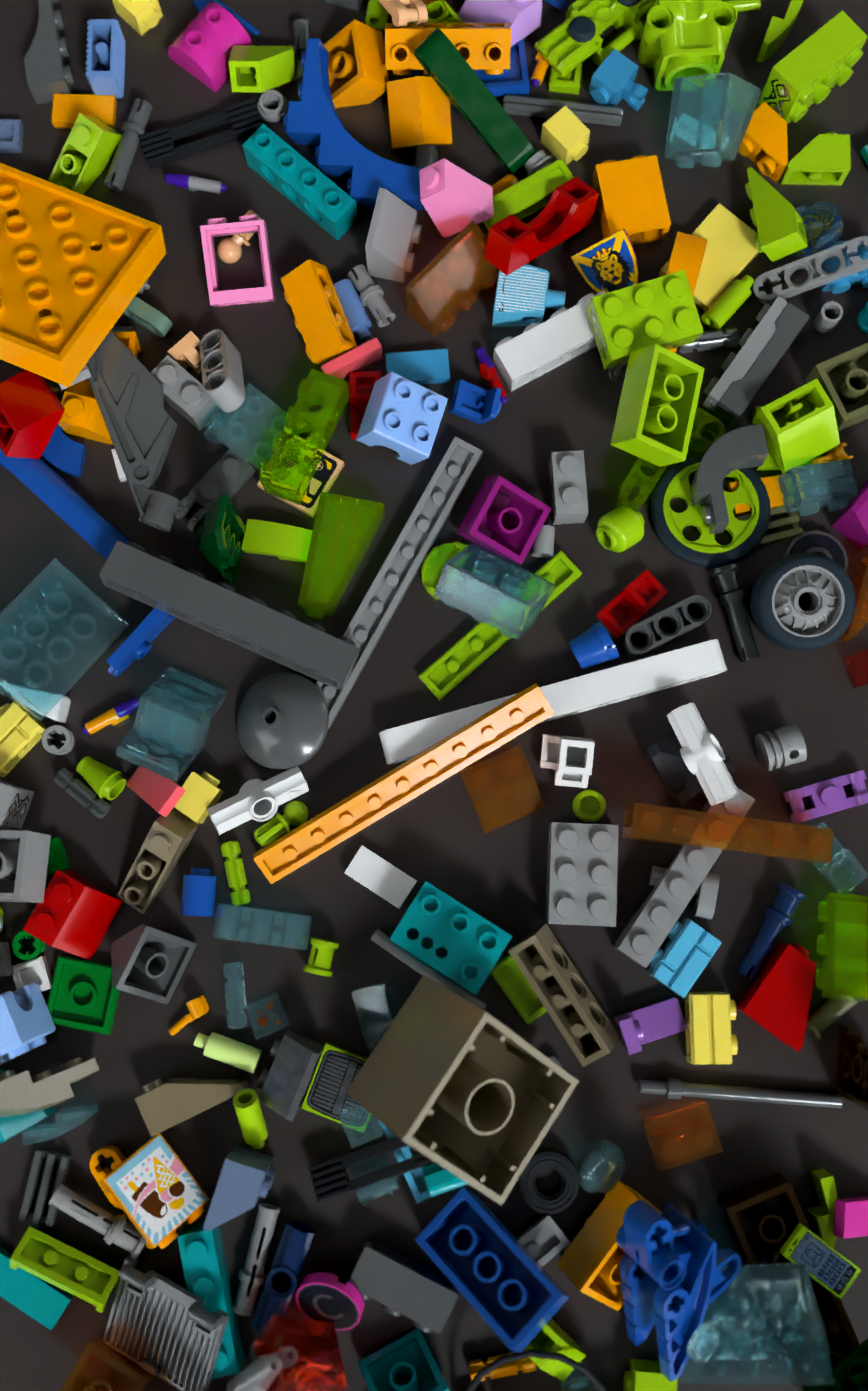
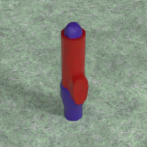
[475,347,508,404]

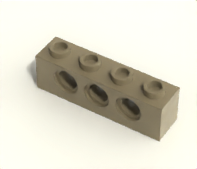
[508,923,620,1067]

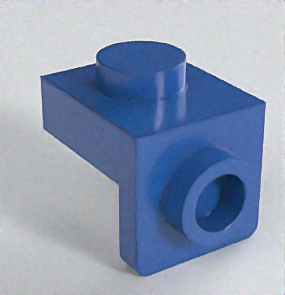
[448,380,502,425]

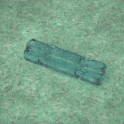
[223,962,247,1029]

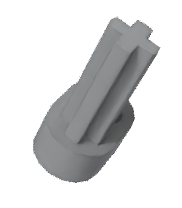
[649,866,720,920]

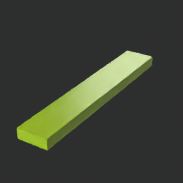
[418,550,582,701]

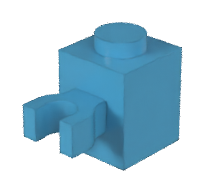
[588,49,648,112]

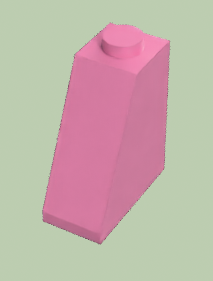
[419,158,494,238]

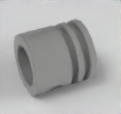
[754,724,807,772]

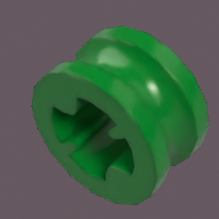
[12,931,47,960]

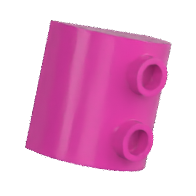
[168,2,253,93]

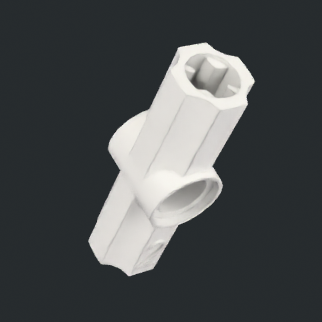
[666,702,739,806]
[207,766,309,835]

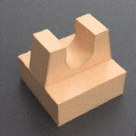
[167,331,202,375]

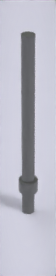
[639,1078,843,1108]

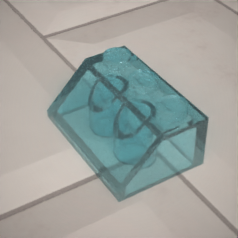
[434,543,555,640]

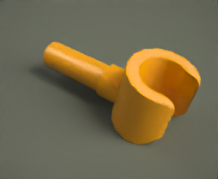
[812,442,853,467]
[168,995,209,1036]

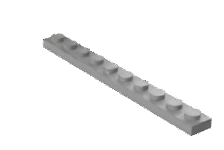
[315,436,483,729]

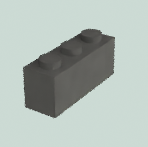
[348,1237,459,1334]

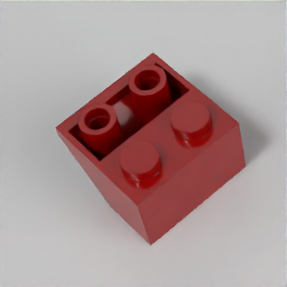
[0,370,65,459]

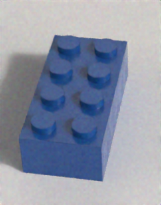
[415,1187,570,1352]

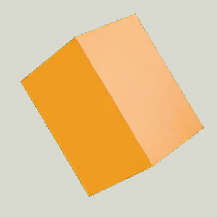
[387,76,453,149]

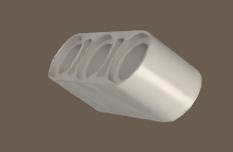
[199,329,245,413]

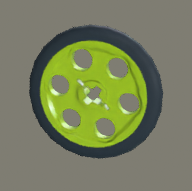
[650,452,771,567]

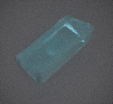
[351,982,393,1056]

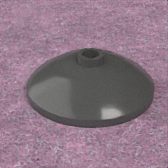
[237,672,329,770]

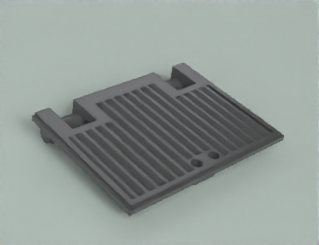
[102,1257,229,1391]

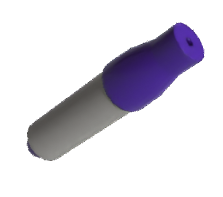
[166,173,227,194]

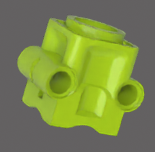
[637,0,738,93]

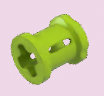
[303,937,339,977]

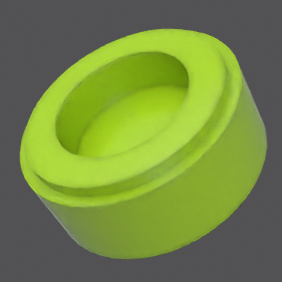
[572,789,606,823]

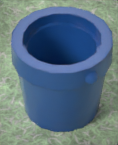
[568,620,620,670]

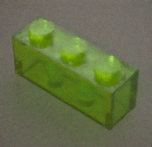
[816,892,868,1002]

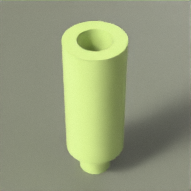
[194,1032,263,1074]

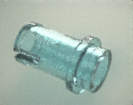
[356,1176,400,1205]

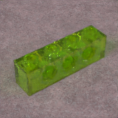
[259,369,350,505]

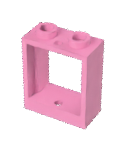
[200,215,275,307]

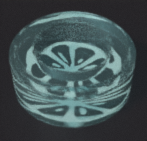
[686,1323,720,1364]

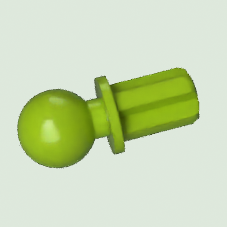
[253,800,309,847]

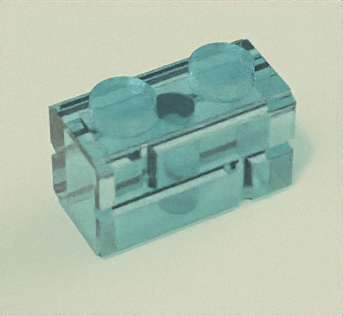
[778,459,858,516]

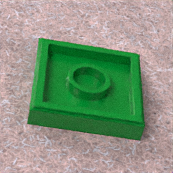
[47,955,120,1035]

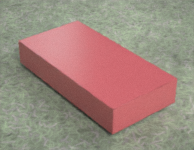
[321,337,383,387]
[126,758,186,817]

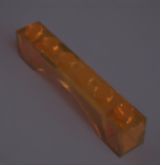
[622,803,834,864]

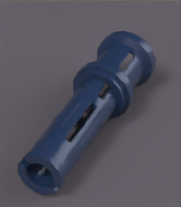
[735,882,807,982]

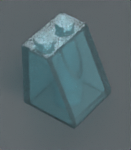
[664,72,761,168]

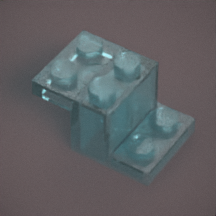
[116,666,227,782]

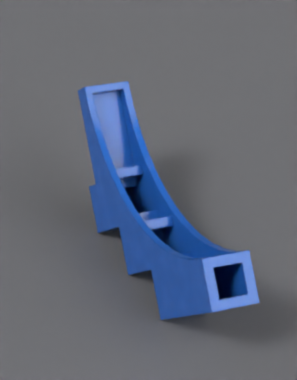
[283,38,426,210]

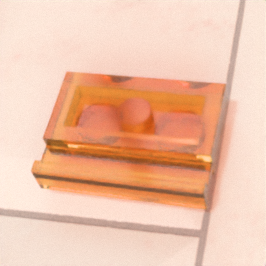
[642,1101,723,1172]

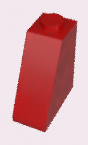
[736,942,817,1052]

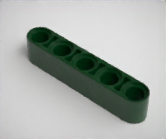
[413,27,536,175]

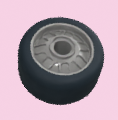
[750,552,856,651]

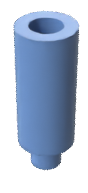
[334,279,372,342]

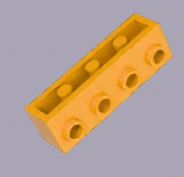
[385,22,511,75]

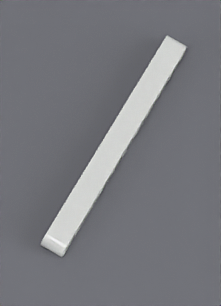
[379,639,727,765]

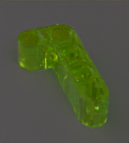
[615,406,725,511]

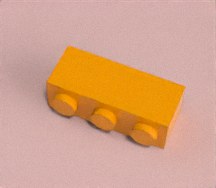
[280,259,357,365]

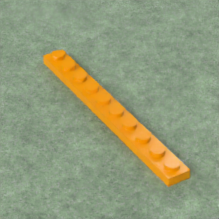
[253,683,555,884]

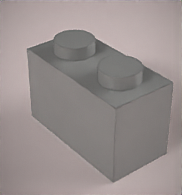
[151,355,220,431]
[548,450,589,525]

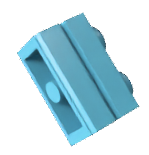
[647,918,722,998]

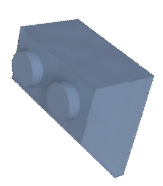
[203,1144,277,1231]

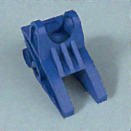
[616,1200,741,1382]

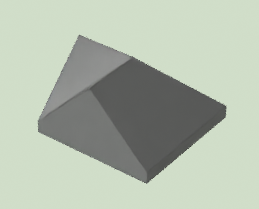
[111,924,197,1005]

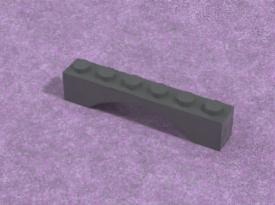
[23,0,75,105]

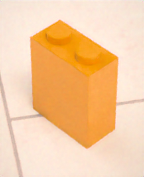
[592,155,671,245]

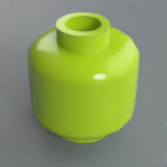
[596,505,644,553]

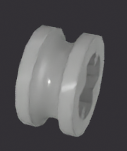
[41,725,75,755]

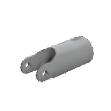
[226,1346,298,1391]

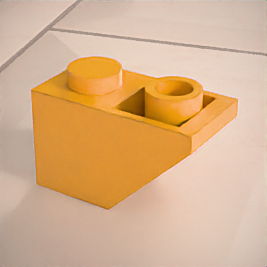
[732,101,788,183]

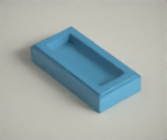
[385,349,450,385]

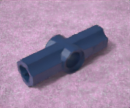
[250,1221,315,1337]

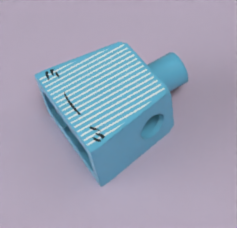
[492,264,566,327]

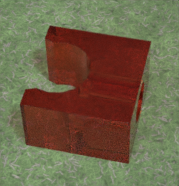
[253,1315,348,1391]

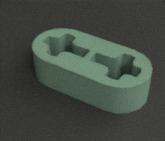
[123,296,173,338]

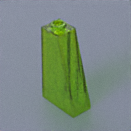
[298,492,385,618]

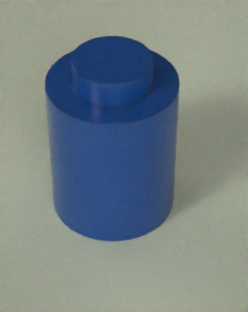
[180,868,217,917]

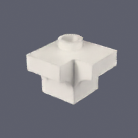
[539,734,595,788]

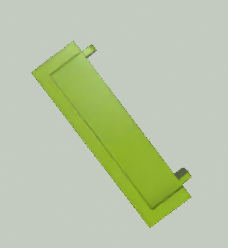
[483,158,574,231]
[10,1226,120,1313]

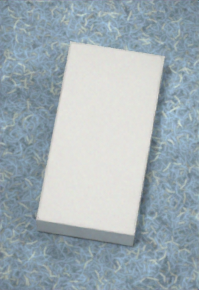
[344,845,417,909]

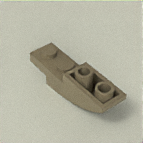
[0,1057,99,1117]

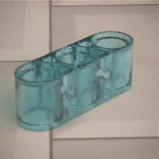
[212,903,312,950]

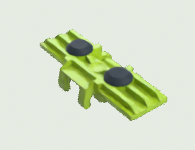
[535,0,655,77]

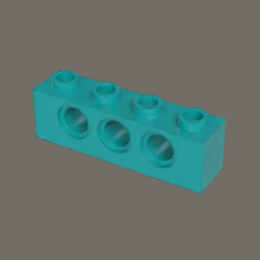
[242,124,358,241]

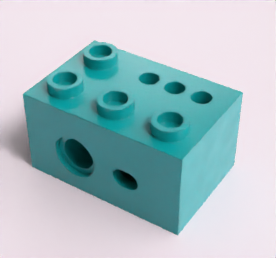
[389,881,512,995]

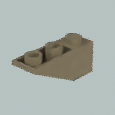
[116,808,199,914]

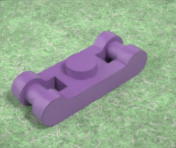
[783,770,868,824]

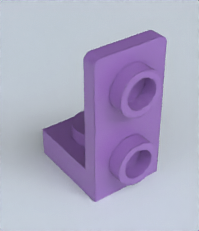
[613,997,687,1055]

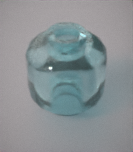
[575,1139,626,1193]

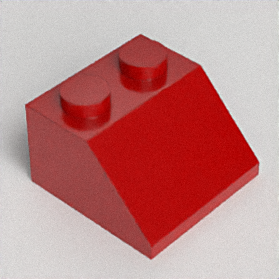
[23,870,124,960]

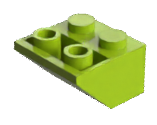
[752,378,840,475]

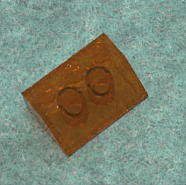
[406,220,499,337]

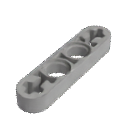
[753,236,868,304]

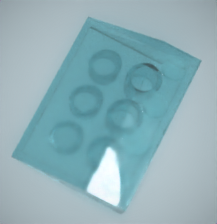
[0,558,129,721]
[680,1263,834,1386]

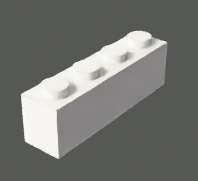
[493,291,606,391]

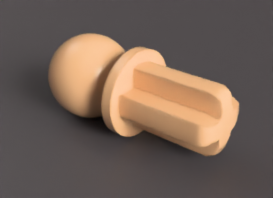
[217,210,262,264]

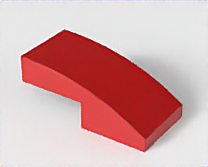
[350,371,381,440]
[596,569,668,639]

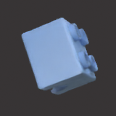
[356,372,448,465]
[0,982,56,1064]

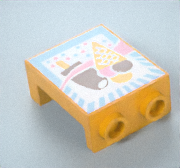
[99,1133,209,1249]

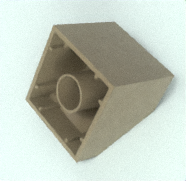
[346,975,579,1206]

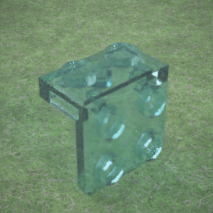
[203,383,296,471]

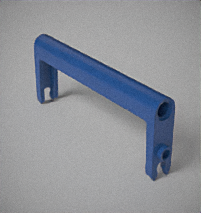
[0,448,175,677]

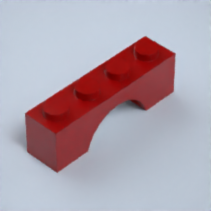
[484,177,599,275]

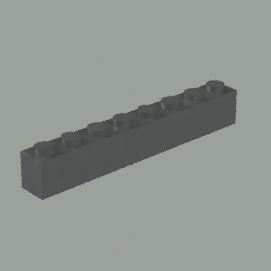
[99,540,360,691]

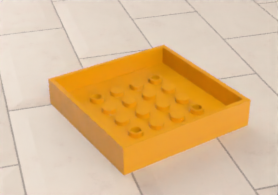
[0,163,166,387]

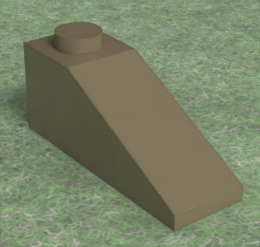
[135,1077,250,1137]

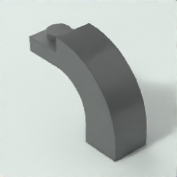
[691,424,769,534]

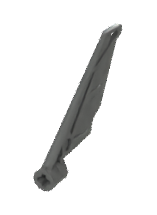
[86,330,181,532]

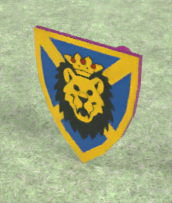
[571,228,639,293]

